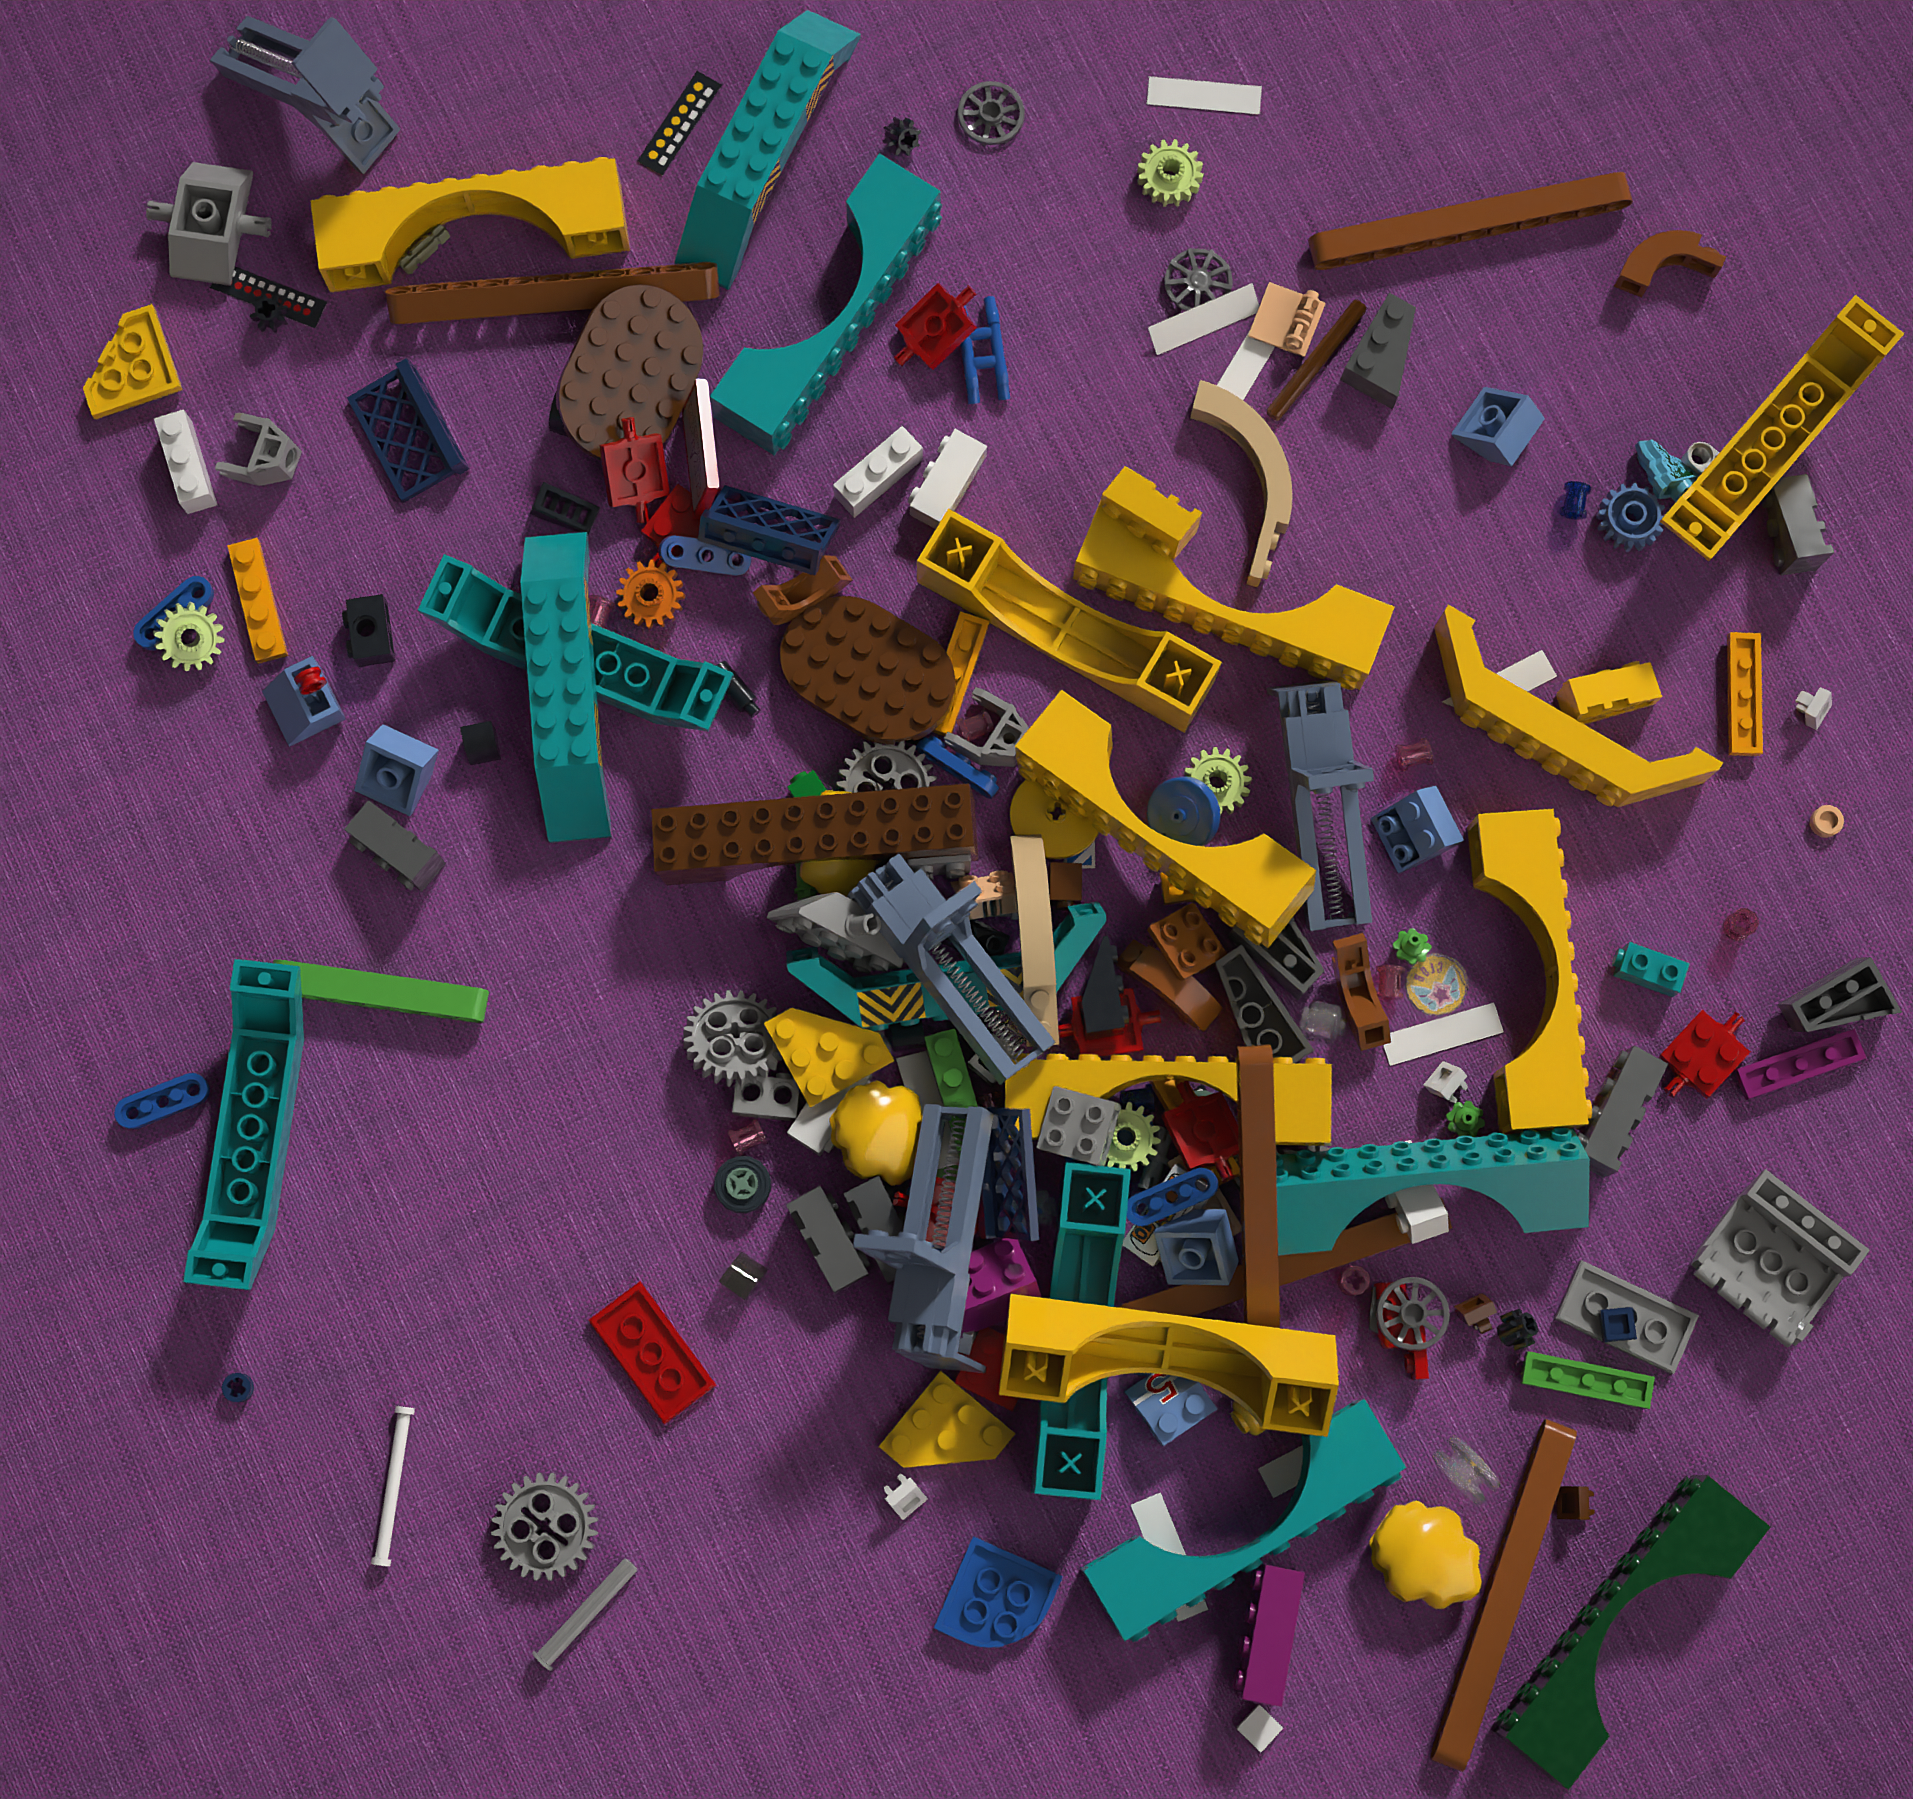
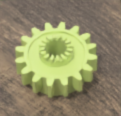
[1137,139,1203,207]
[153,602,224,671]
[1184,747,1252,816]
[1107,1102,1161,1172]

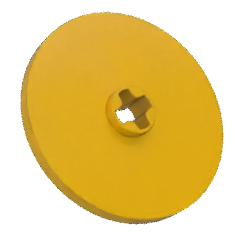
[1010,780,1099,859]

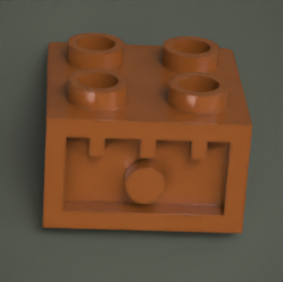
[1147,902,1227,981]

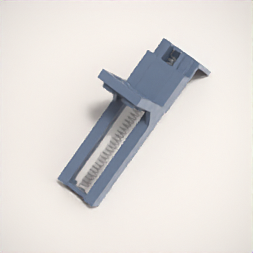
[210,16,401,174]
[1267,679,1374,931]
[847,854,1055,1085]
[853,1104,994,1373]

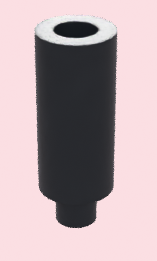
[716,660,761,718]

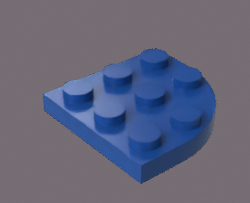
[934,1536,1063,1648]

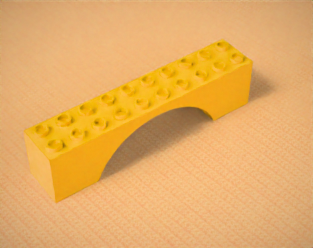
[310,157,630,292]
[1073,500,1395,690]
[917,508,1222,733]
[1015,690,1316,948]
[1467,809,1592,1135]
[1005,1053,1332,1146]
[999,1294,1339,1437]

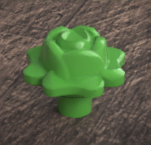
[1393,928,1432,965]
[1446,1101,1485,1137]

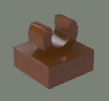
[1454,1293,1497,1334]
[1557,1486,1595,1520]

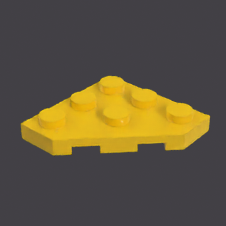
[83,304,183,420]
[764,1008,894,1108]
[879,1371,1015,1468]

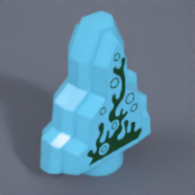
[1635,439,1699,502]

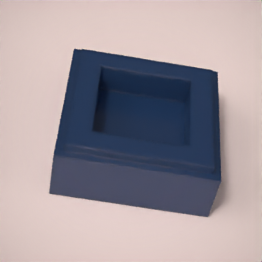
[1598,1307,1637,1343]

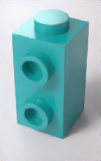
[1612,942,1690,997]

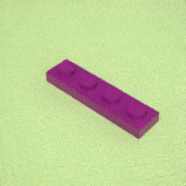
[1734,1028,1866,1100]

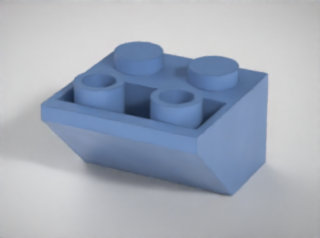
[262,656,346,746]
[1370,785,1464,874]

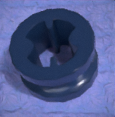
[222,1373,254,1403]

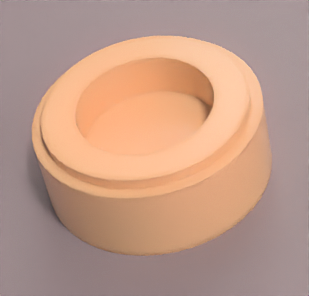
[1810,805,1844,838]

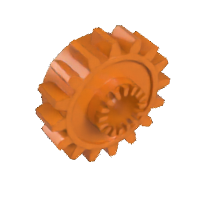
[616,560,686,629]

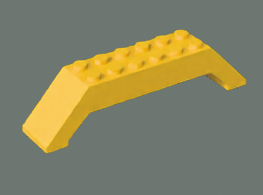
[1660,295,1904,561]
[1434,605,1723,807]

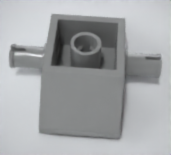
[146,162,271,286]
[767,892,903,974]

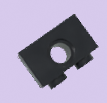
[342,594,396,667]

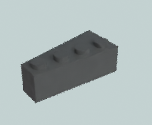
[1215,945,1314,1063]
[1577,1045,1668,1178]

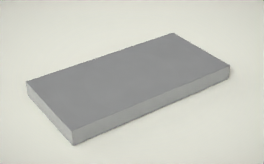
[1554,1260,1699,1375]

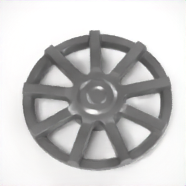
[958,81,1025,146]
[1165,248,1232,311]
[1376,1277,1450,1351]

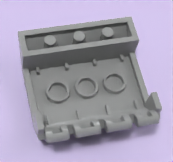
[1691,1169,1870,1348]

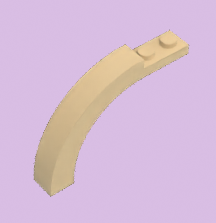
[1190,380,1292,587]
[1010,834,1059,1047]

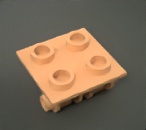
[1248,282,1326,357]
[950,870,1017,920]

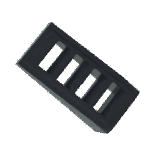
[529,482,600,535]

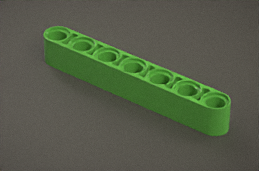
[273,959,489,1023]

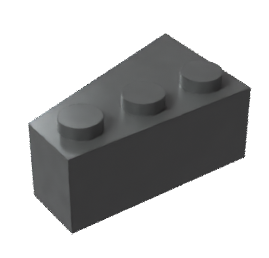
[1340,293,1416,409]
[1761,474,1834,575]
[344,800,446,892]
[1228,917,1324,1000]
[1778,957,1902,1032]
[844,1176,905,1285]
[786,1186,871,1294]

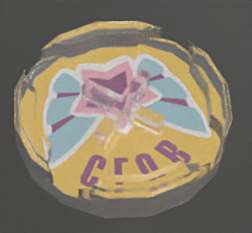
[1405,953,1469,1017]

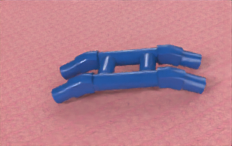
[960,296,1010,404]

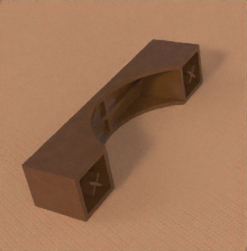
[651,783,979,886]

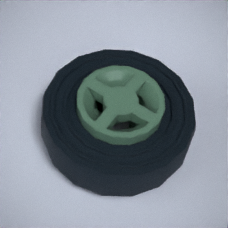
[714,1156,771,1213]

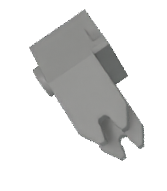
[215,413,302,486]
[944,687,1029,767]

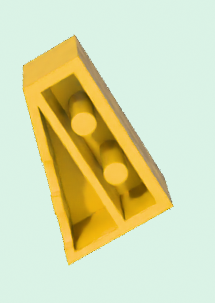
[1100,466,1203,560]
[1556,661,1662,725]

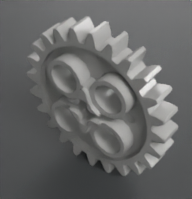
[835,741,937,793]
[683,990,783,1087]
[491,1473,599,1581]

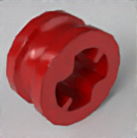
[294,667,327,695]

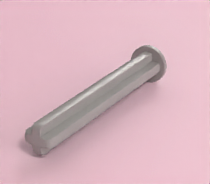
[532,1559,637,1671]

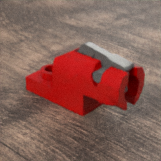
[1368,1282,1429,1380]

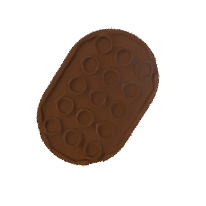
[556,285,703,461]
[780,596,956,745]

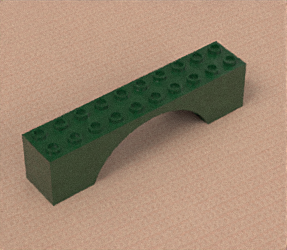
[1493,1475,1771,1790]

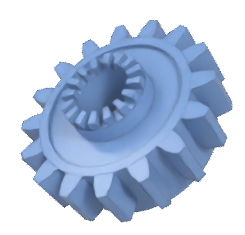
[1596,483,1665,552]

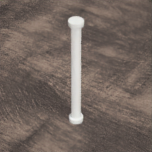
[371,1406,415,1566]

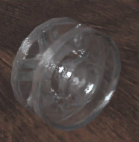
[1431,1435,1501,1506]

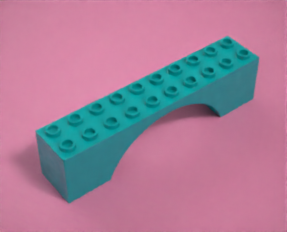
[710,153,942,456]
[1276,1127,1590,1255]
[1031,1162,1131,1500]
[1080,1399,1406,1643]

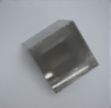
[719,1252,769,1302]

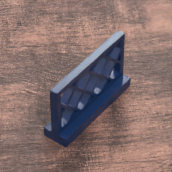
[347,358,470,503]
[698,485,840,576]
[977,1106,1039,1241]

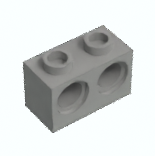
[732,1073,801,1121]

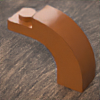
[1613,230,1726,298]
[752,555,853,625]
[1332,933,1391,1051]
[1115,939,1223,1033]

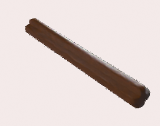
[1266,299,1367,421]

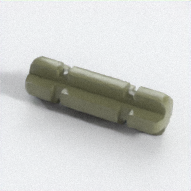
[398,224,450,274]

